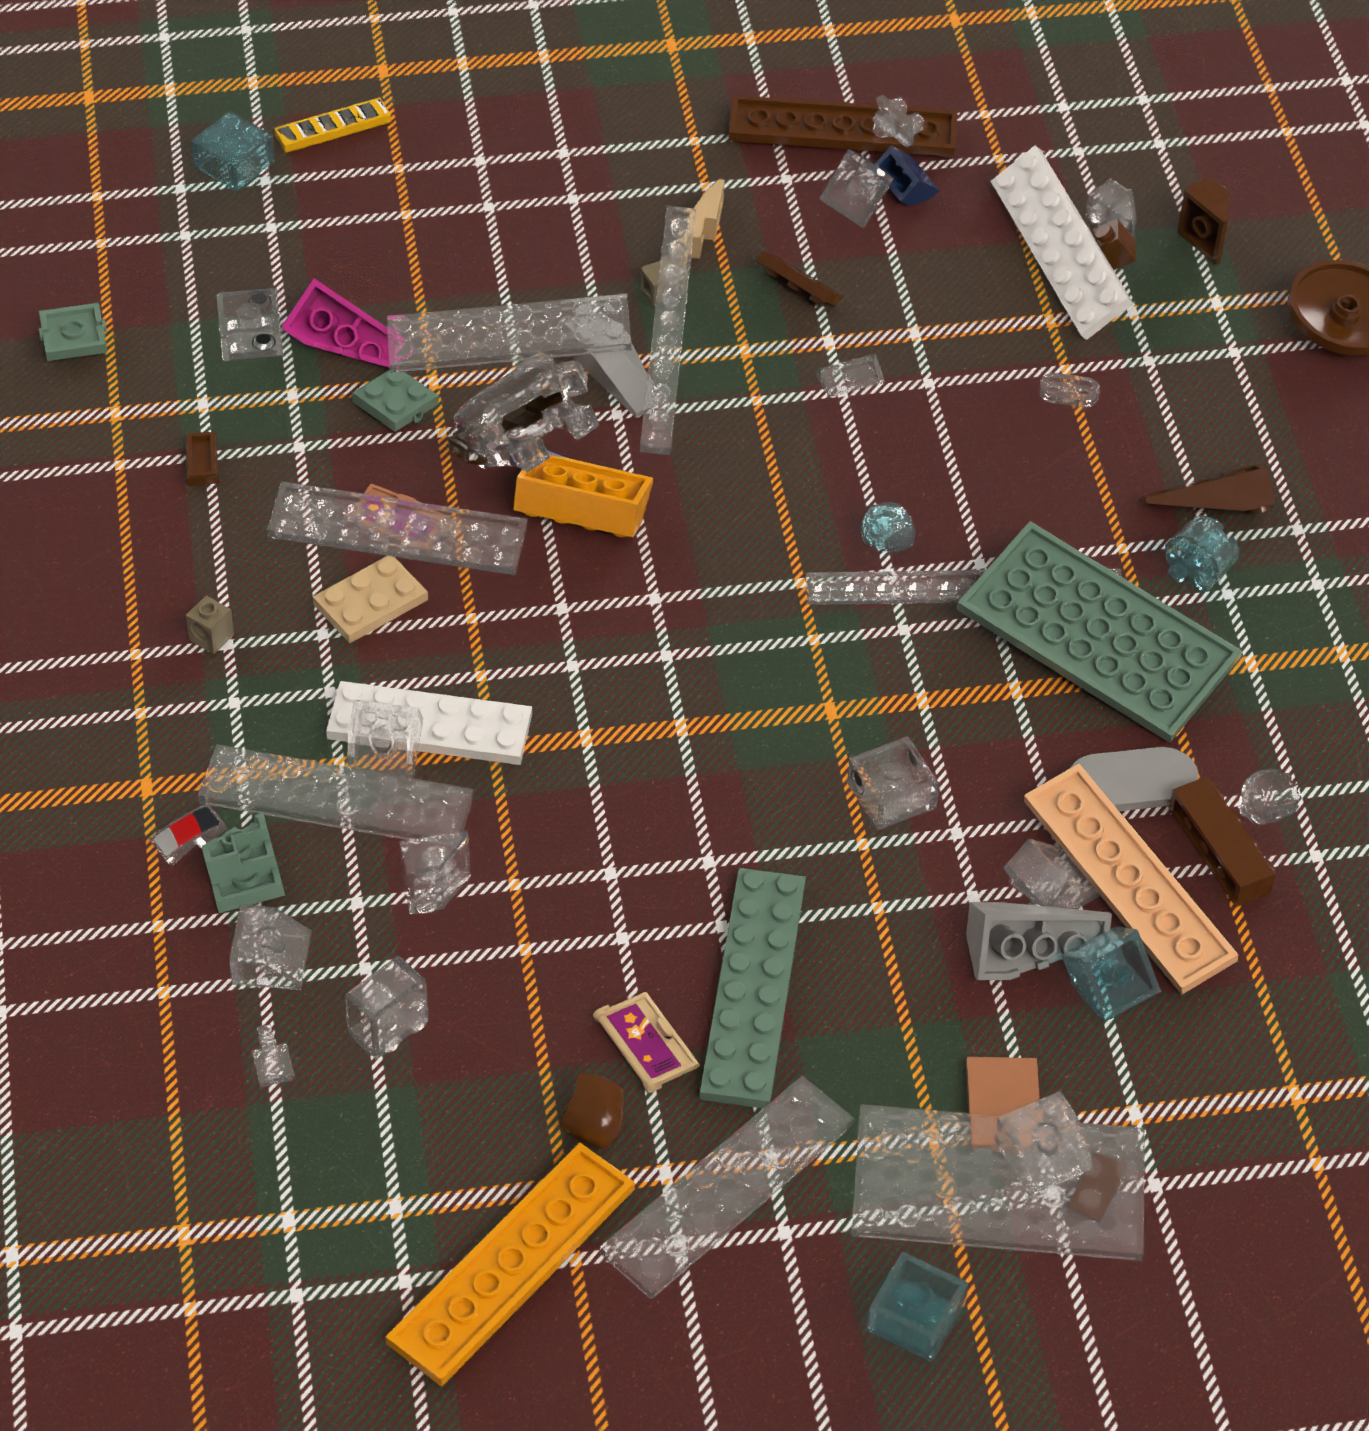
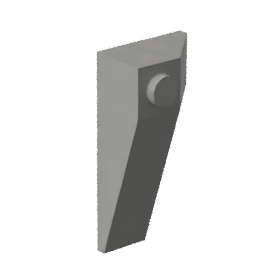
[563,311,660,418]
[966,902,1112,980]

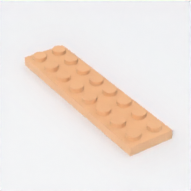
[1024,764,1238,995]

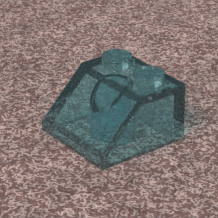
[1062,926,1161,1022]

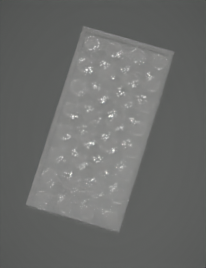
[851,1104,1145,1261]

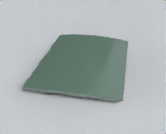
[202,813,285,914]

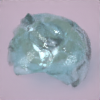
[861,502,917,552]

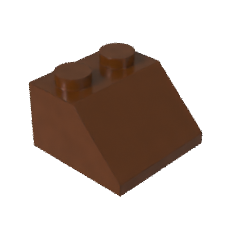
[1177,176,1230,265]

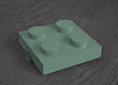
[39,303,107,361]
[352,366,439,432]

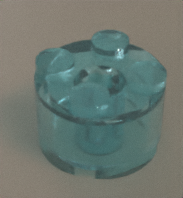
[1165,515,1239,591]

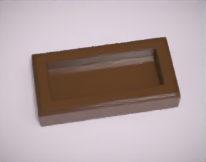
[185,431,219,486]

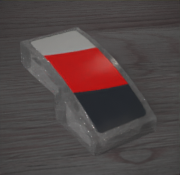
[149,803,228,866]

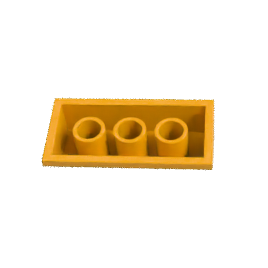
[513,451,653,538]

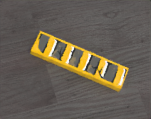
[274,97,391,153]

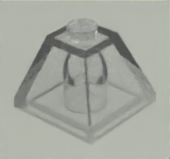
[819,149,894,228]

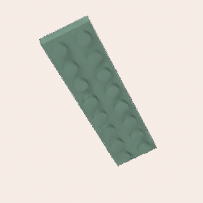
[700,868,806,1109]

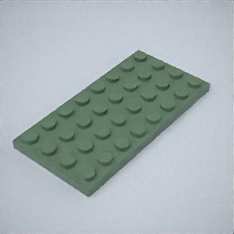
[957,521,1242,743]

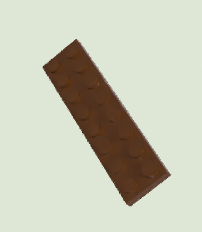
[729,95,958,157]

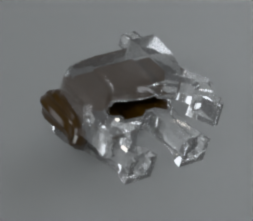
[447,351,600,472]

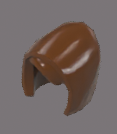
[560,1073,625,1149]

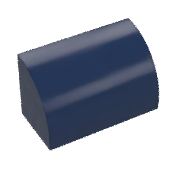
[873,146,939,205]

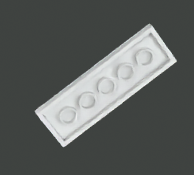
[326,681,532,765]

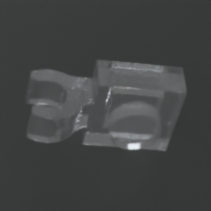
[252,1024,295,1088]

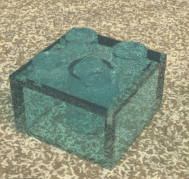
[191,111,275,191]
[866,1251,969,1363]

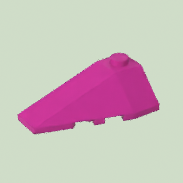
[281,278,412,368]

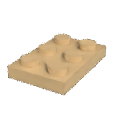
[313,554,428,643]

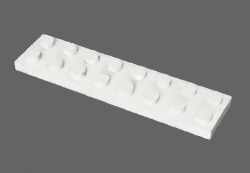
[991,145,1133,340]

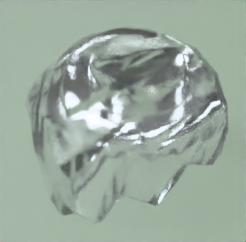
[1239,769,1302,826]

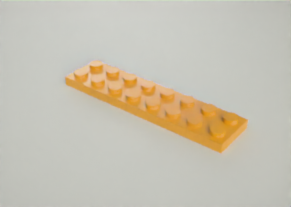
[386,1143,635,1387]

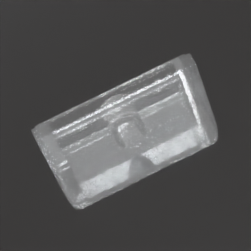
[816,353,885,398]

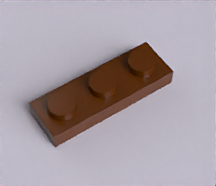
[757,250,842,307]

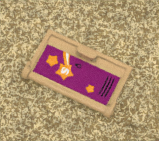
[593,992,700,1093]

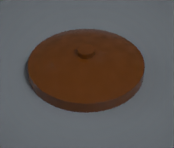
[1288,260,1369,356]

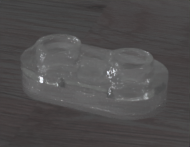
[1039,373,1100,407]

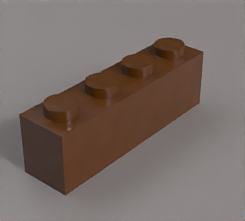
[1169,776,1276,907]

